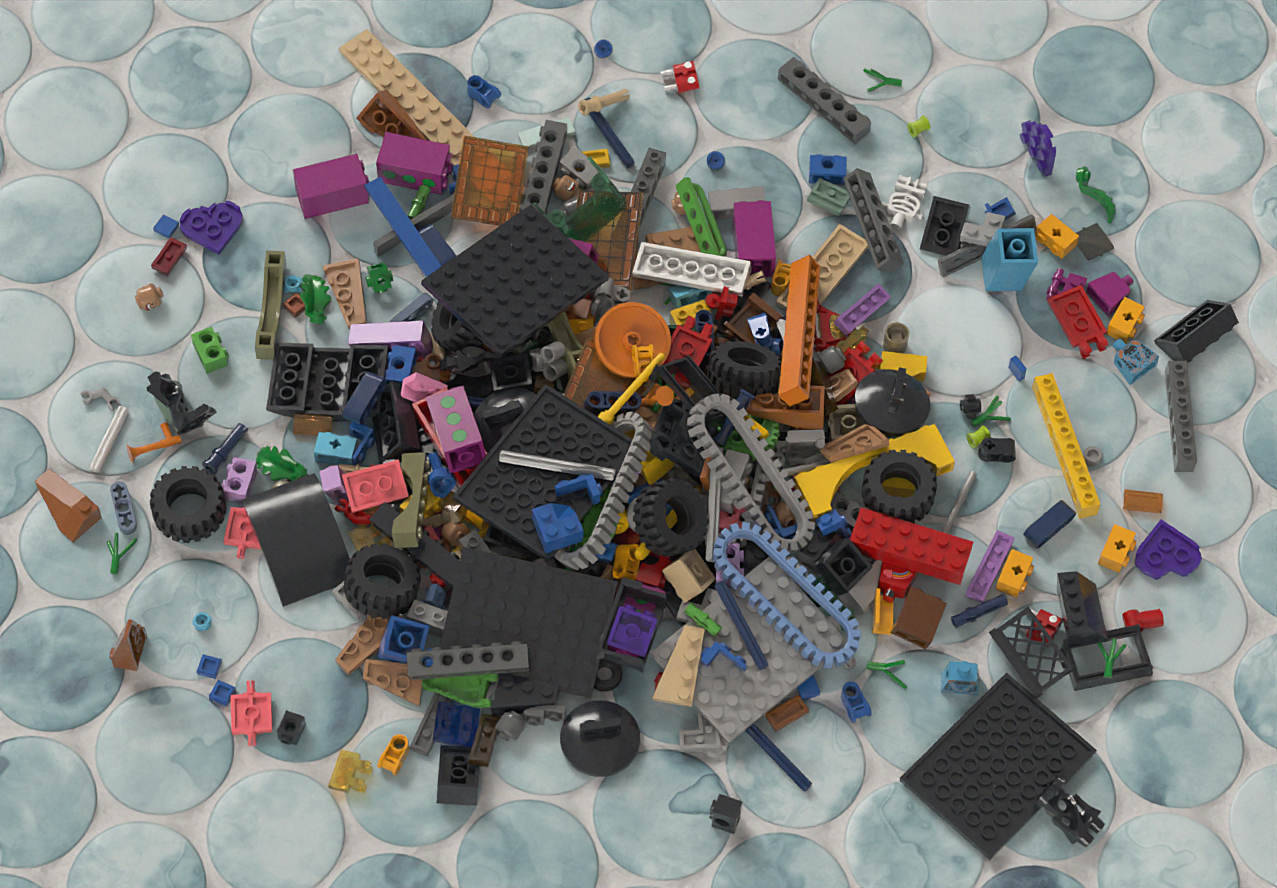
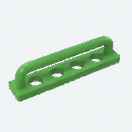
[676,177,727,257]

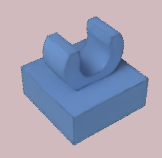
[422,584,447,609]

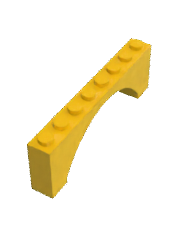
[866,351,928,498]
[794,424,955,523]

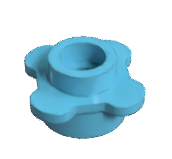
[283,275,303,293]

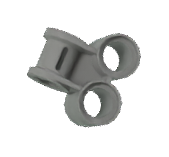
[590,277,630,304]
[529,341,568,381]

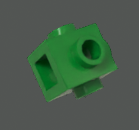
[365,262,394,293]

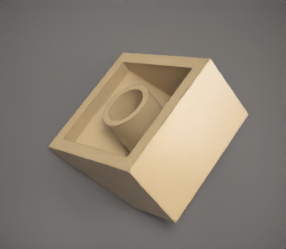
[662,549,716,602]

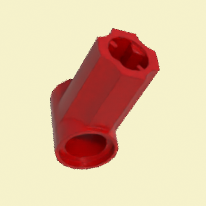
[1122,609,1164,632]

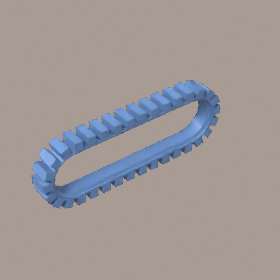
[713,522,861,669]

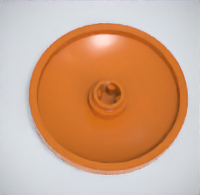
[594,302,671,379]

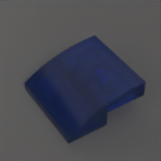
[432,701,480,747]

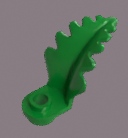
[1076,166,1116,223]
[300,274,331,324]
[256,445,307,481]

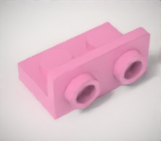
[401,372,448,402]

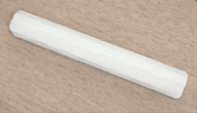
[90,406,129,473]

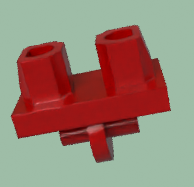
[705,286,738,320]

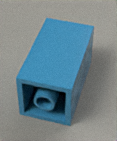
[981,228,1038,291]

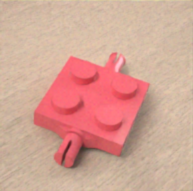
[223,507,261,559]
[231,680,273,746]

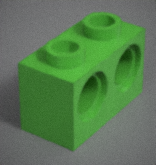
[191,326,229,374]

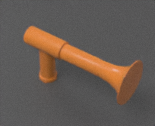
[640,383,674,407]
[126,422,182,463]

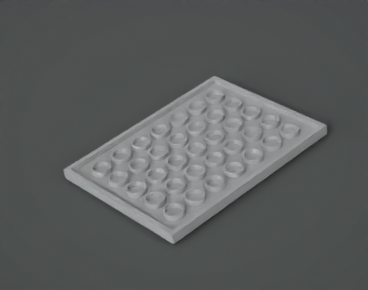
[650,556,847,744]

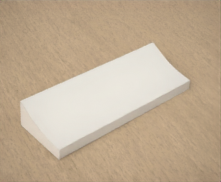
[632,242,751,296]

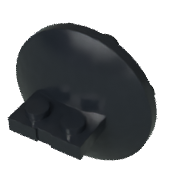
[854,367,930,437]
[474,387,536,454]
[560,700,640,777]

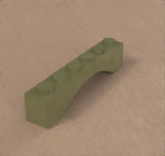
[255,250,286,360]
[548,312,592,380]
[392,452,431,548]

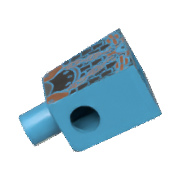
[1112,339,1159,385]
[941,661,979,695]

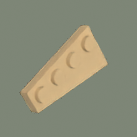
[652,625,704,707]

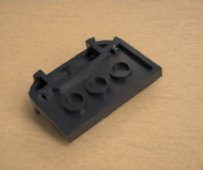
[649,399,718,478]

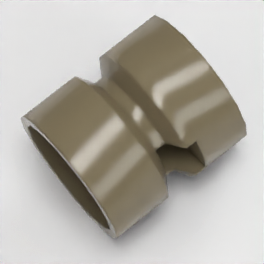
[883,322,909,353]

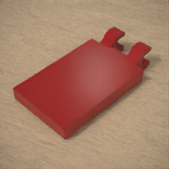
[1047,285,1109,359]
[661,316,713,389]
[826,341,883,405]

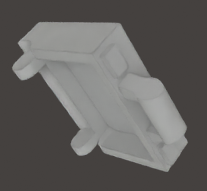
[774,429,825,459]

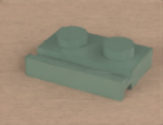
[807,178,851,217]

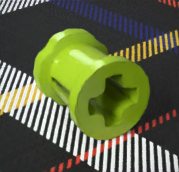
[907,115,931,138]
[966,425,991,449]

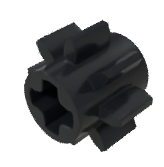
[960,394,982,418]

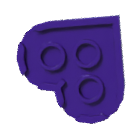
[1020,120,1056,177]
[180,200,243,255]
[1134,519,1202,580]

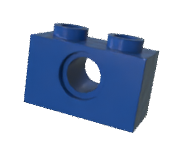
[808,154,847,185]
[385,345,418,384]

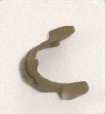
[421,510,462,528]

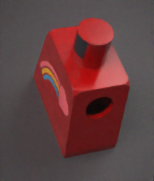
[878,561,918,603]

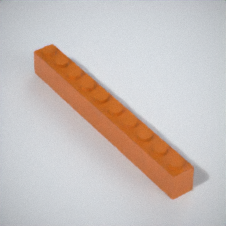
[778,255,820,406]

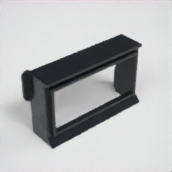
[648,355,727,437]
[597,578,667,673]
[1058,624,1153,691]

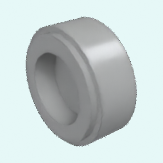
[1083,446,1103,466]

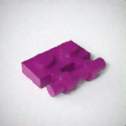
[1046,268,1088,300]

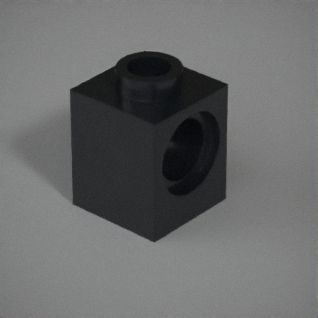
[277,710,306,745]

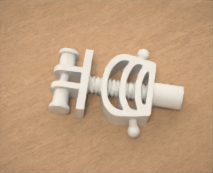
[882,174,928,230]

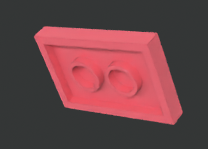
[342,460,409,513]

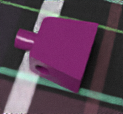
[1086,272,1134,317]

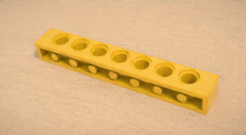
[1032,373,1100,519]

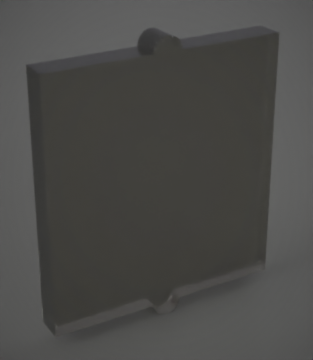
[1076,223,1114,261]

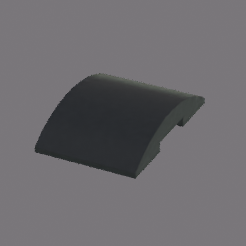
[266,343,389,422]
[241,473,350,607]

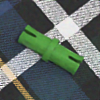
[407,185,431,220]
[684,602,723,637]

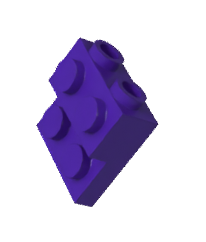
[607,604,659,657]

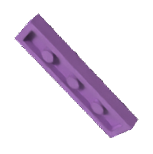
[834,284,891,336]
[965,530,1015,603]

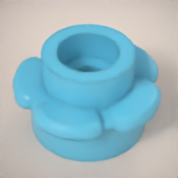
[192,612,212,631]

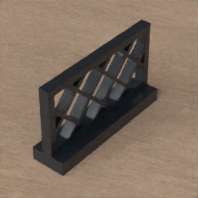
[989,607,1074,698]

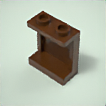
[723,293,782,344]
[890,587,947,650]

